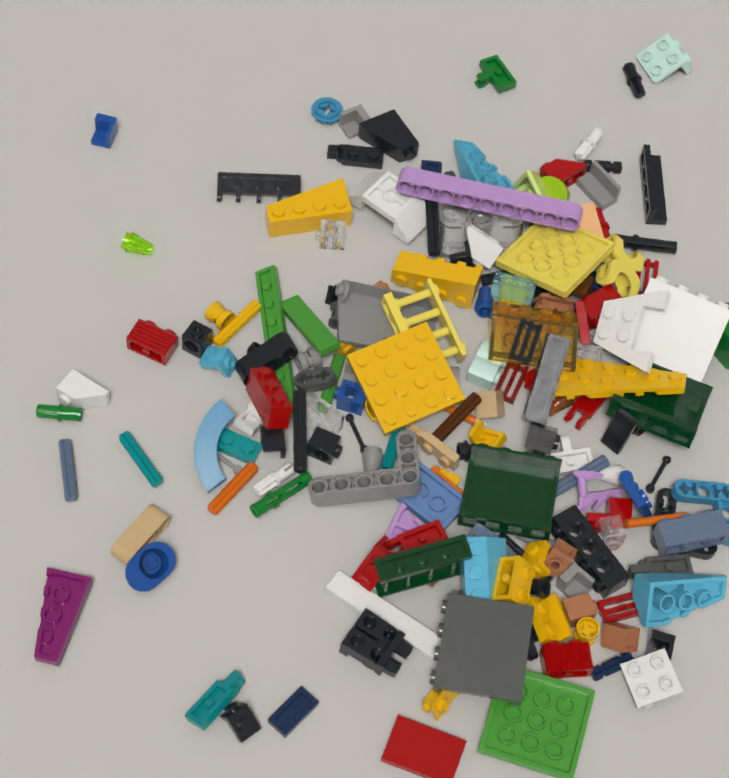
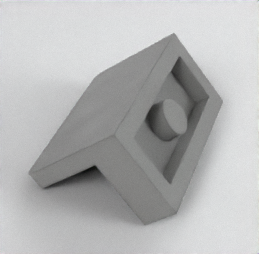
[576,161,621,211]

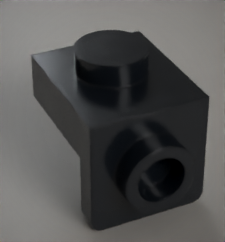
[220,702,262,743]

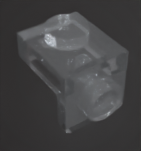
[598,515,626,551]

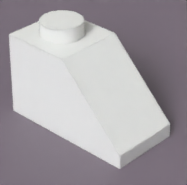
[464,221,504,269]
[56,369,110,409]

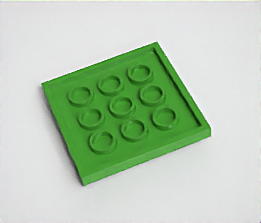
[477,669,595,778]

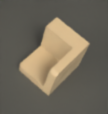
[475,390,505,419]

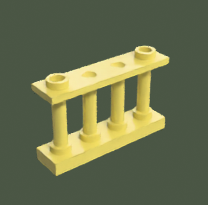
[380,278,467,363]

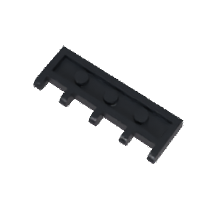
[217,172,301,203]

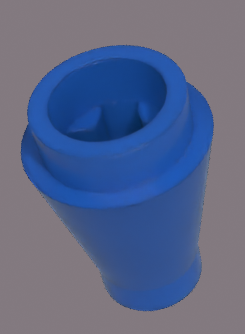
[474,286,496,318]

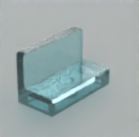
[490,271,538,306]

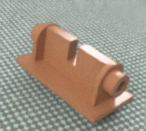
[531,293,577,320]

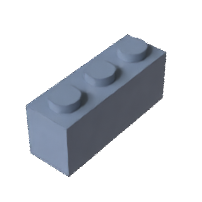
[652,509,729,556]

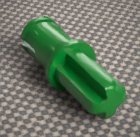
[36,404,82,422]

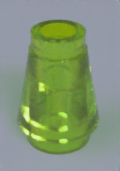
[121,232,154,256]

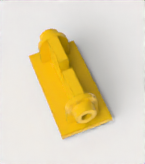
[421,690,461,721]

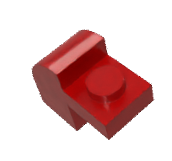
[585,497,632,540]

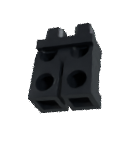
[339,608,413,677]

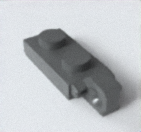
[627,554,694,579]

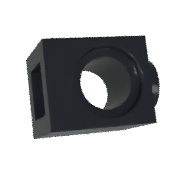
[182,320,213,359]
[307,426,343,465]

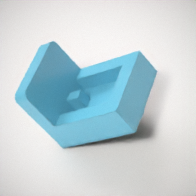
[198,346,238,378]

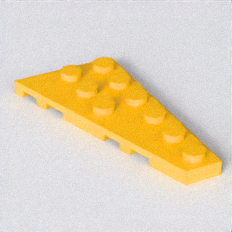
[553,356,687,400]

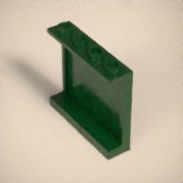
[606,363,713,449]
[457,443,562,541]

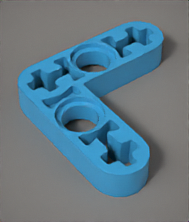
[670,479,729,547]

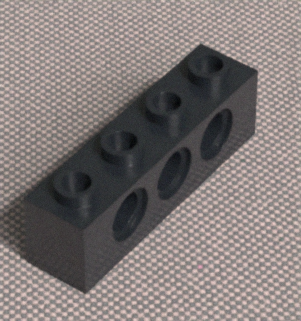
[551,505,630,599]

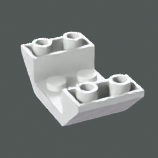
[348,171,427,245]

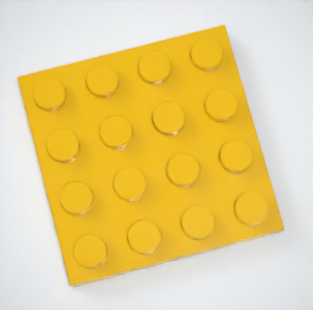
[346,322,465,436]

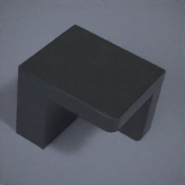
[449,240,473,267]
[260,426,286,459]
[644,629,676,661]

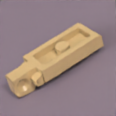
[406,423,460,472]

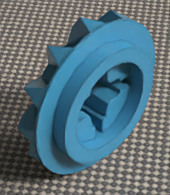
[311,97,343,125]

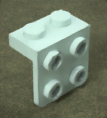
[637,33,693,84]

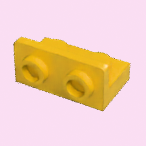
[528,593,573,644]

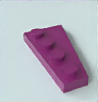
[34,567,93,666]

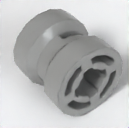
[294,347,322,372]

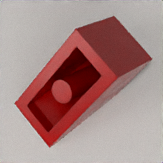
[539,158,587,188]

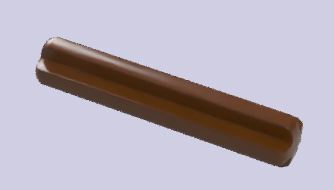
[432,392,482,442]

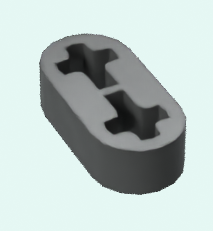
[294,367,337,393]

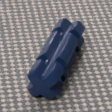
[591,652,634,681]

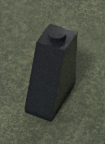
[358,109,419,163]

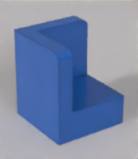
[91,113,118,149]

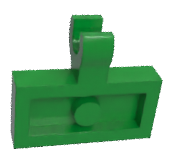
[475,55,517,93]

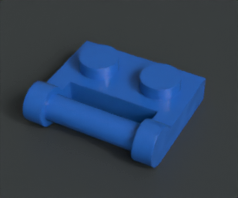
[619,470,652,517]

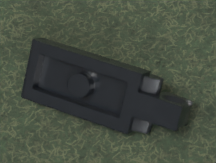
[327,144,384,169]

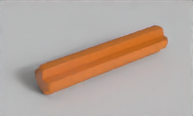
[207,462,258,515]

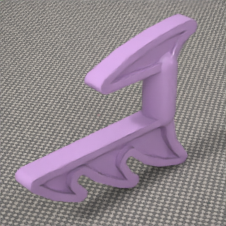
[571,470,624,513]

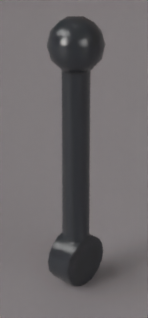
[345,414,368,453]
[645,456,671,494]

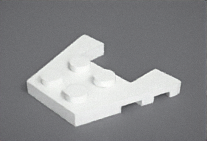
[593,290,671,374]

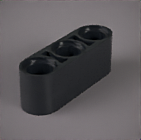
[235,332,298,386]

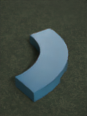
[194,399,235,493]

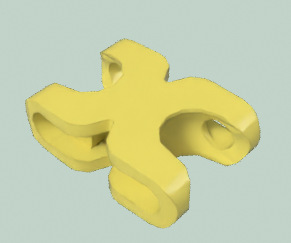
[596,234,645,298]

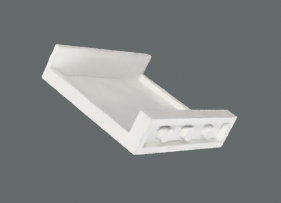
[635,275,729,382]

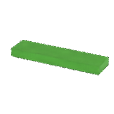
[282,295,340,357]

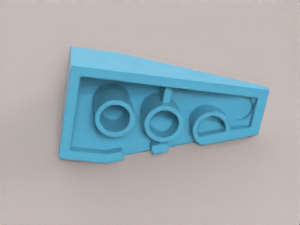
[453,140,515,190]
[632,572,727,627]

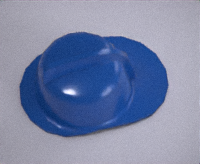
[125,541,176,592]

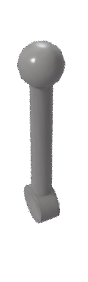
[217,452,242,475]

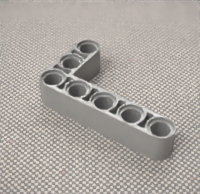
[308,430,422,507]

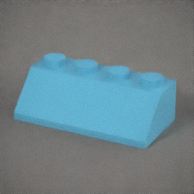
[460,536,507,600]

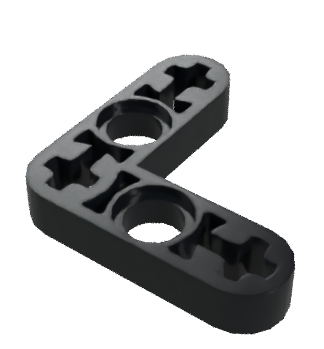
[650,488,718,560]

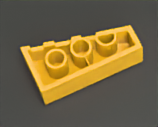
[265,178,352,238]
[390,250,484,309]

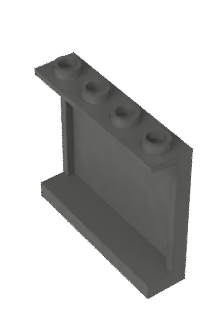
[429,593,534,706]

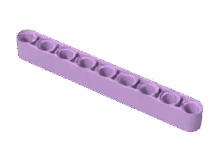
[396,167,583,231]

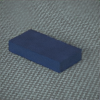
[267,686,319,738]

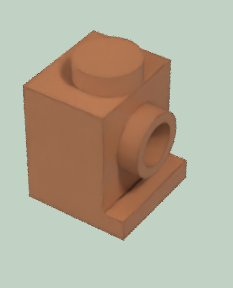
[544,537,578,577]

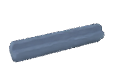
[59,439,77,502]
[556,455,610,497]

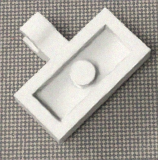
[546,436,593,476]

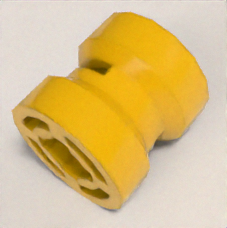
[204,301,235,330]
[573,617,600,647]

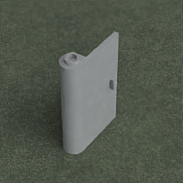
[335,279,438,347]

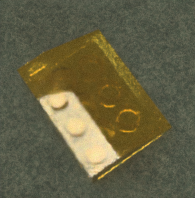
[488,301,578,372]

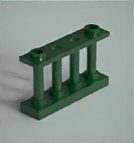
[374,534,473,598]

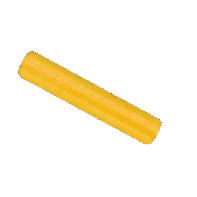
[212,300,261,347]

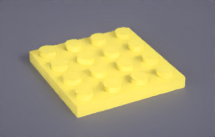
[496,223,615,298]

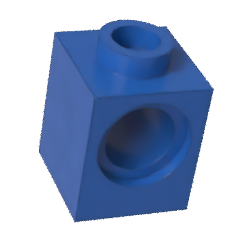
[334,379,366,416]

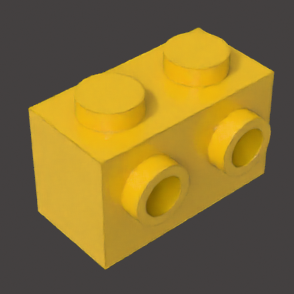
[491,555,535,605]

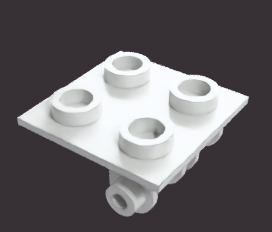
[620,648,683,709]

